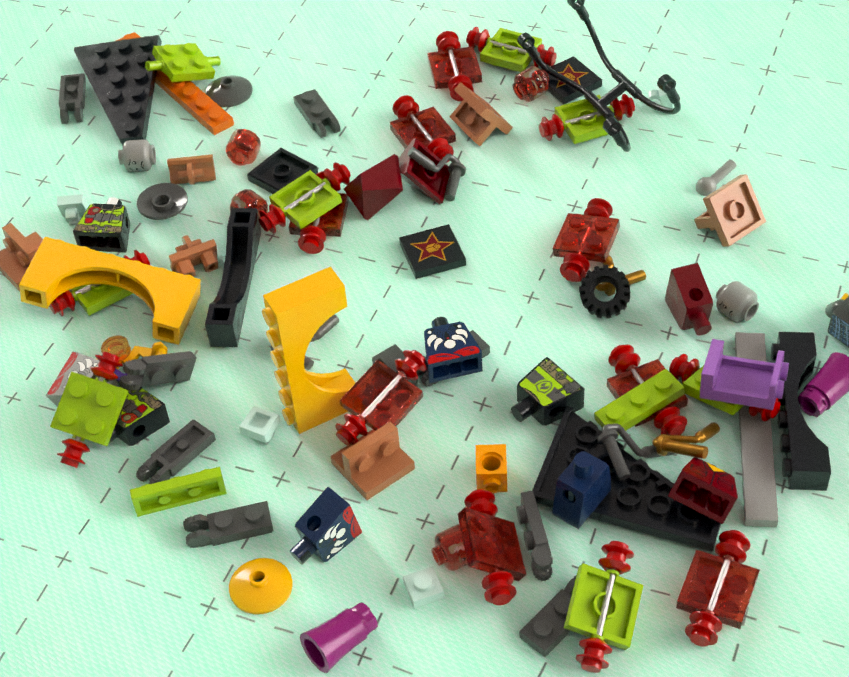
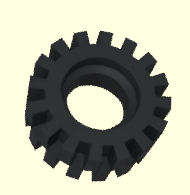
[579,265,631,318]

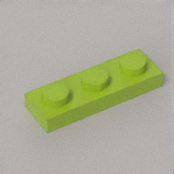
[594,369,685,435]
[130,467,227,517]

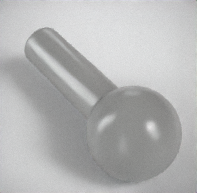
[696,159,736,196]

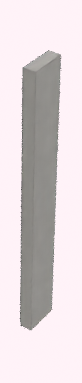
[735,332,778,527]

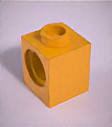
[475,444,507,494]

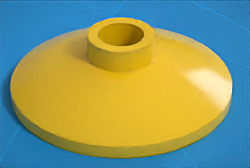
[229,558,293,614]

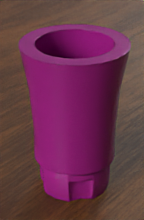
[798,352,849,417]
[300,602,378,673]

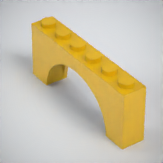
[19,237,201,345]
[262,266,361,434]

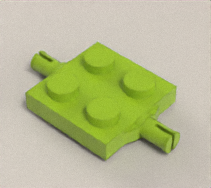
[145,43,221,82]

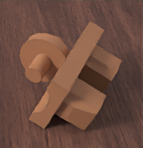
[167,154,216,185]
[169,235,218,277]

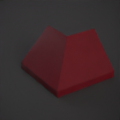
[399,138,450,205]
[343,154,403,220]

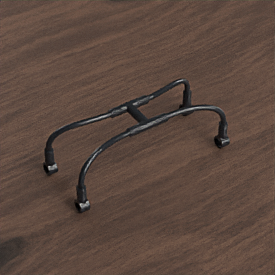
[517,0,681,152]

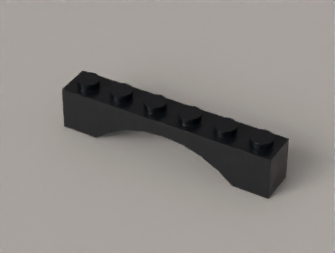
[205,208,261,347]
[771,332,831,491]

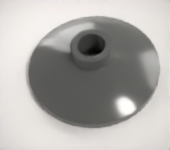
[206,75,253,107]
[137,183,188,220]

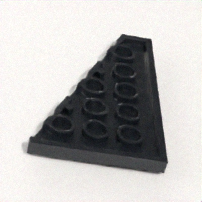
[74,35,162,146]
[532,406,721,552]

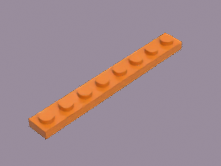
[116,32,234,135]

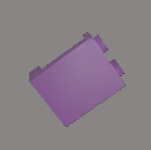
[700,339,789,410]

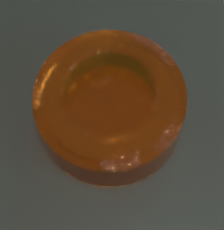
[101,335,131,362]

